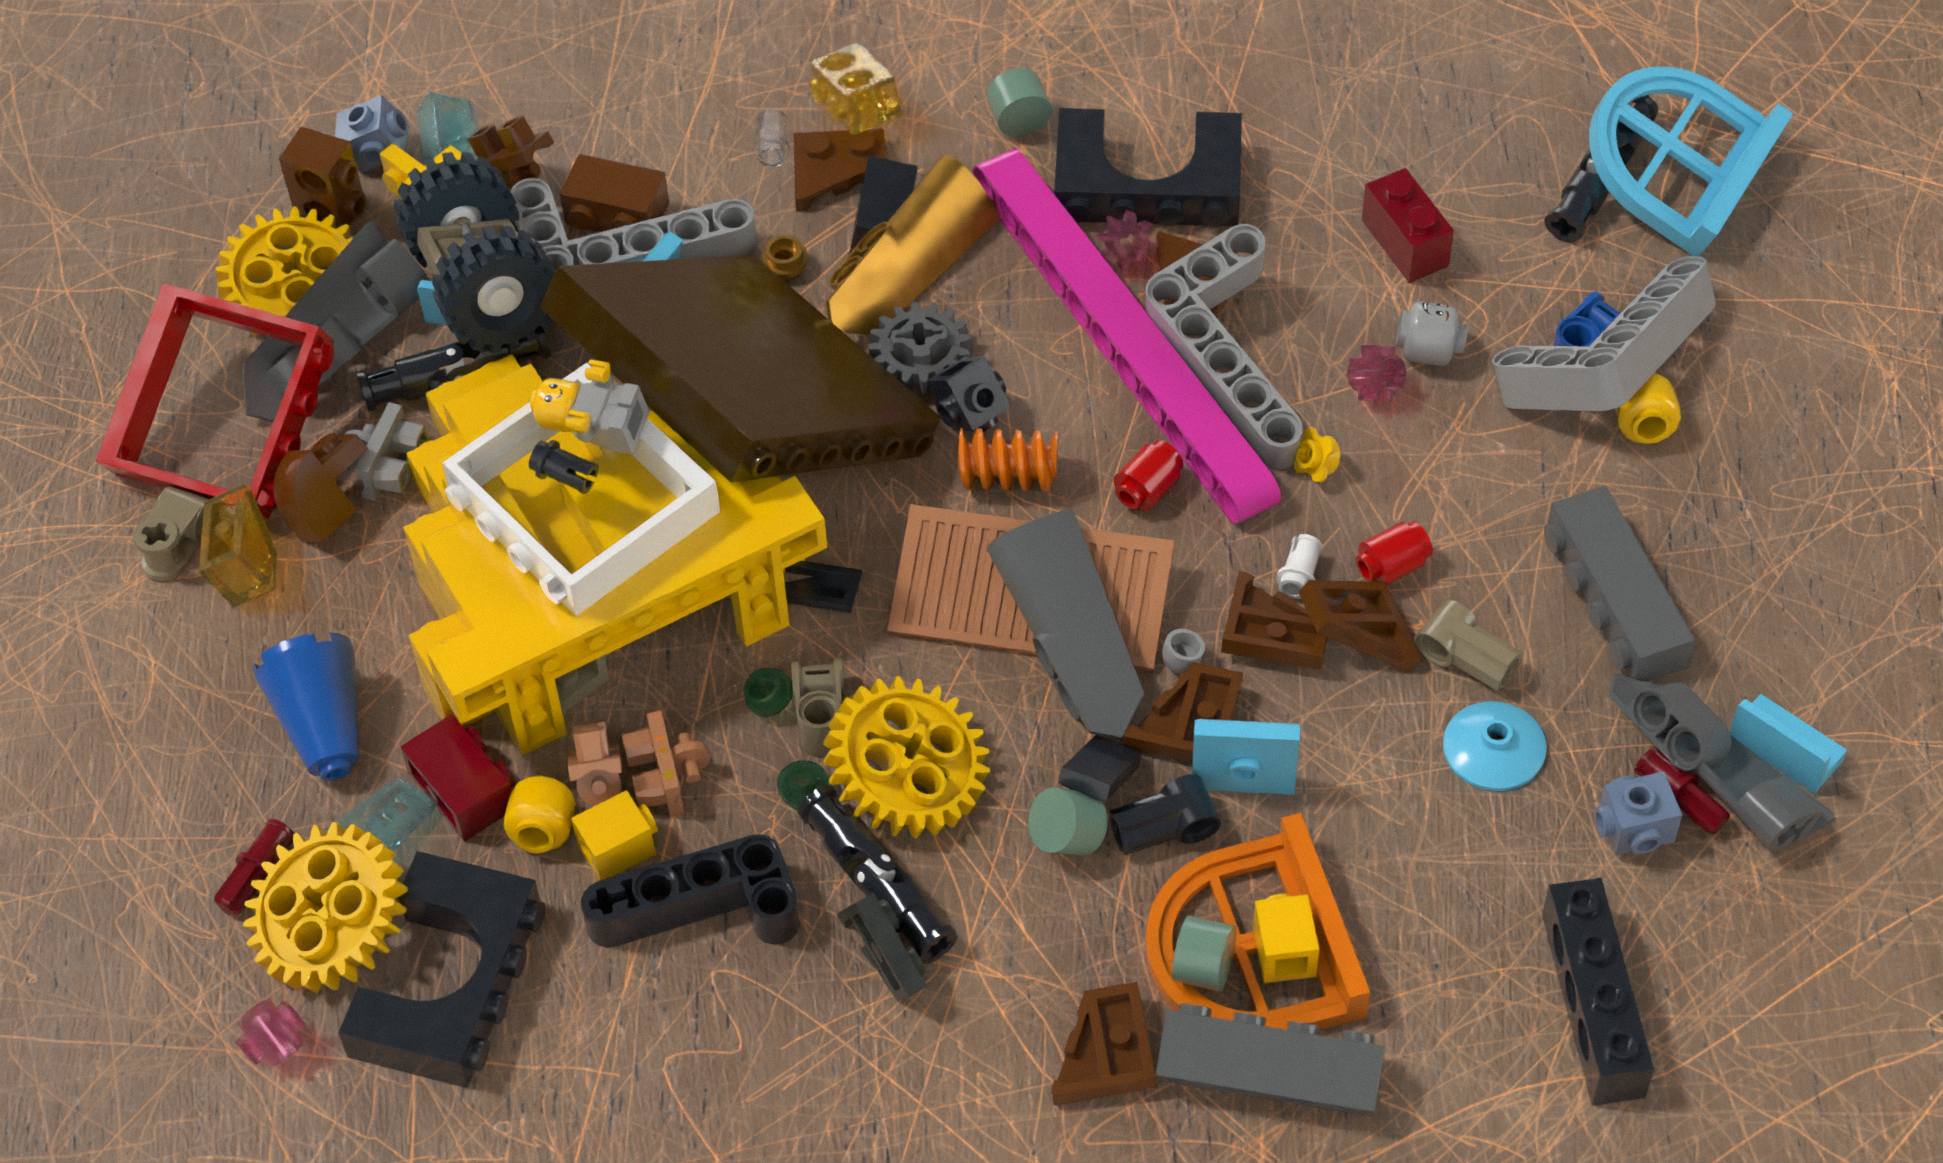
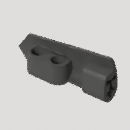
[243,220,430,422]
[986,509,1144,740]
[1609,673,1834,851]

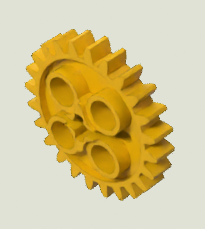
[216,207,354,337]
[823,676,990,838]
[243,822,408,993]

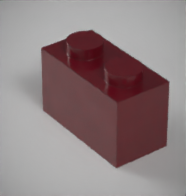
[1362,167,1454,283]
[400,714,515,842]

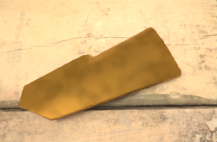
[826,155,1000,336]

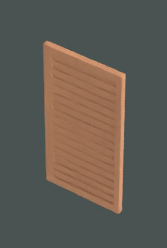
[887,504,1176,671]

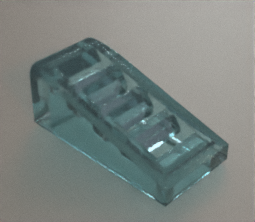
[324,776,435,851]

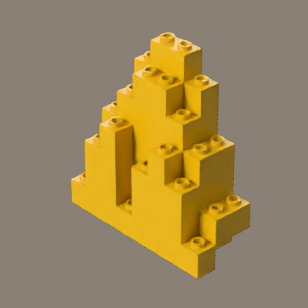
[403,354,827,756]

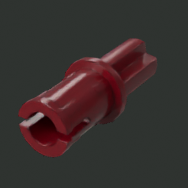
[1634,747,1730,834]
[213,818,295,916]

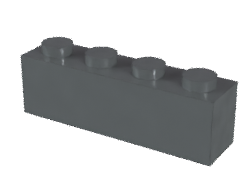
[1544,486,1695,681]
[1156,1003,1385,1117]

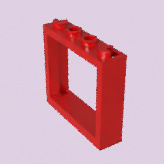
[95,283,335,520]

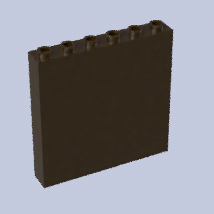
[540,255,941,482]

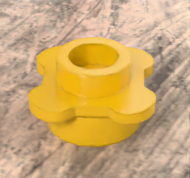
[1294,427,1340,482]

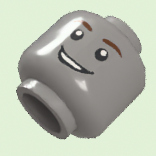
[1395,301,1468,367]

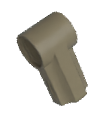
[1414,600,1523,691]

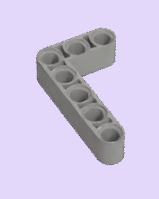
[511,178,757,271]
[1145,224,1303,470]
[1492,256,1716,411]

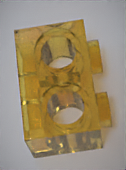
[809,42,903,135]

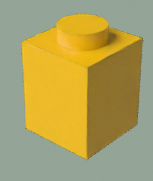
[571,790,658,881]
[1253,894,1319,983]

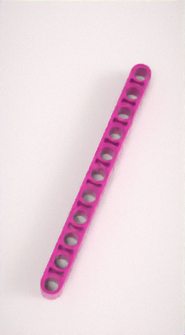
[972,148,1281,524]

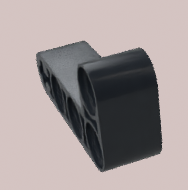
[581,834,800,948]

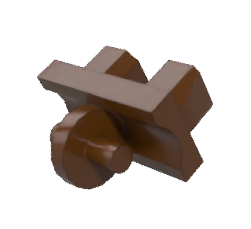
[467,115,554,189]

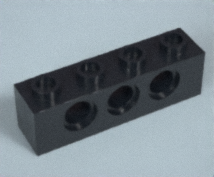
[1542,878,1654,1106]

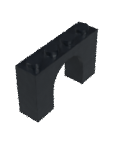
[1054,108,1242,227]
[338,851,545,1088]

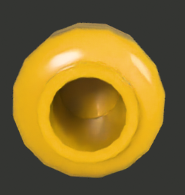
[1614,373,1681,444]
[504,776,576,854]

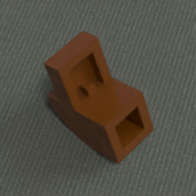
[274,433,368,542]

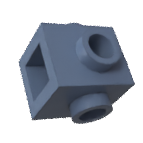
[335,95,409,173]
[1594,771,1682,856]

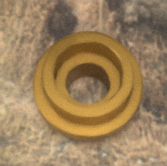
[761,235,808,279]

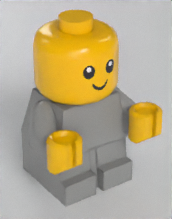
[530,359,650,455]

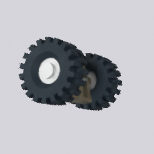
[394,152,556,353]

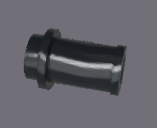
[529,440,599,494]

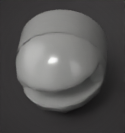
[1162,629,1205,673]

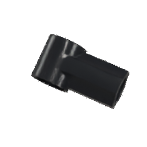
[1109,774,1221,855]

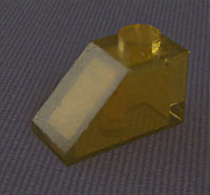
[199,484,277,607]

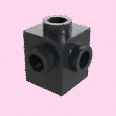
[927,356,1011,434]

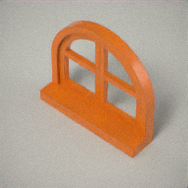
[1145,813,1371,1030]

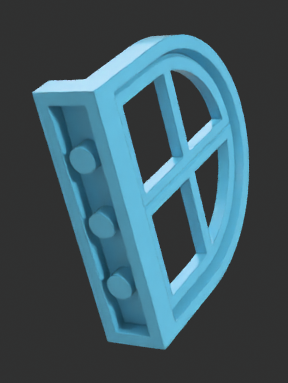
[1589,67,1793,256]

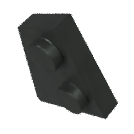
[836,892,927,1002]

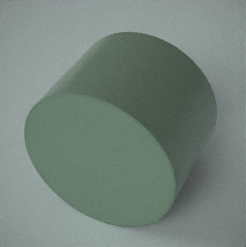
[986,68,1052,137]
[1028,787,1107,856]
[1172,915,1236,992]

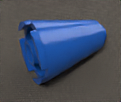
[252,632,359,781]

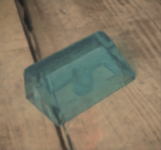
[417,91,478,165]

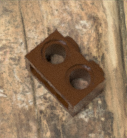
[279,127,366,229]

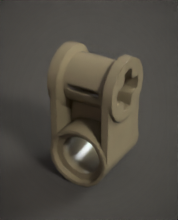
[133,486,219,582]
[791,658,845,757]

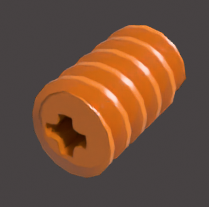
[958,428,1058,492]

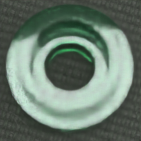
[744,667,793,717]
[777,760,829,810]

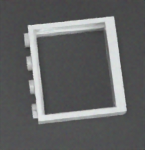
[442,363,720,616]

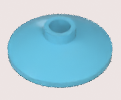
[1443,701,1547,792]

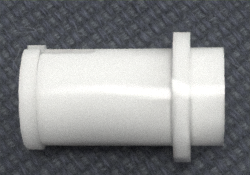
[1276,534,1323,599]

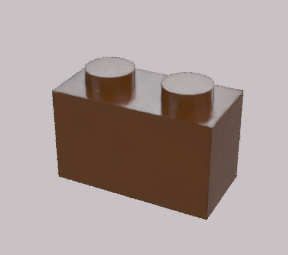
[560,154,669,232]

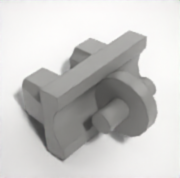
[345,402,428,501]

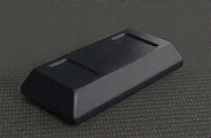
[785,561,862,613]

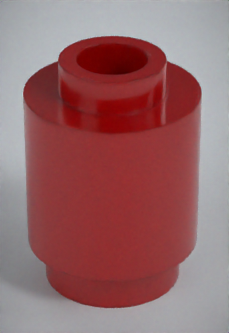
[1113,440,1184,511]
[1355,521,1433,585]

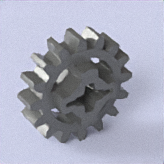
[868,302,972,396]

